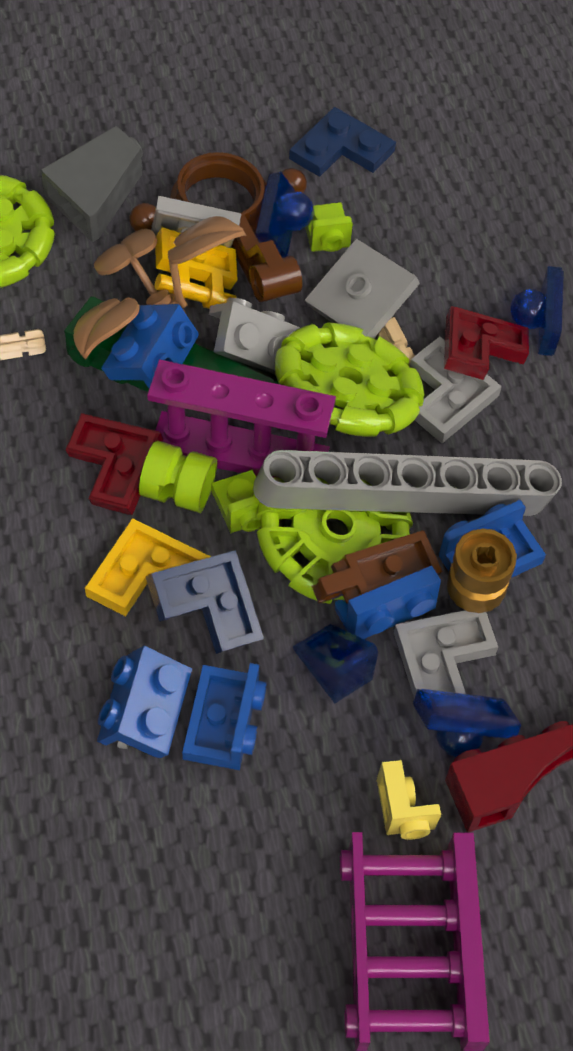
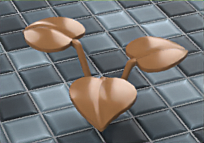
[74,216,246,359]

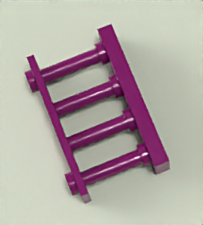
[147,359,336,478]
[340,832,490,1051]

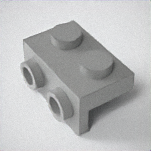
[209,298,300,375]

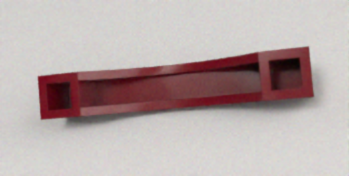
[445,721,573,833]

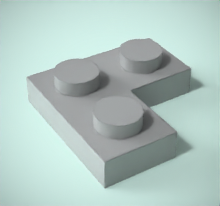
[410,336,502,443]
[394,610,498,716]

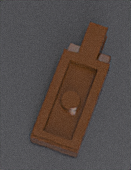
[312,530,443,604]

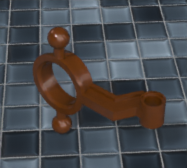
[129,152,307,302]

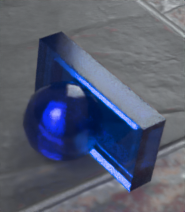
[255,171,314,258]
[510,266,564,356]
[413,689,521,757]

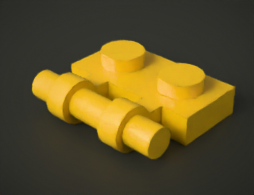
[155,227,238,309]

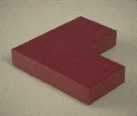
[444,306,529,380]
[65,413,164,515]

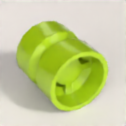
[139,441,217,513]

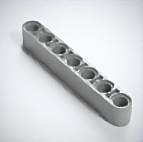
[253,450,562,516]

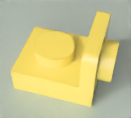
[377,760,441,840]

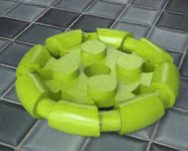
[0,175,55,288]
[275,323,424,437]
[256,477,413,604]

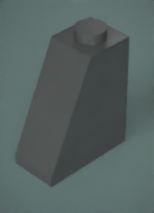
[41,126,143,242]

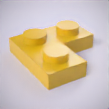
[85,519,211,617]

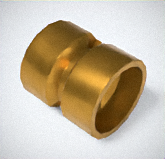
[447,528,517,613]

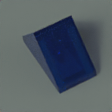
[293,624,378,704]

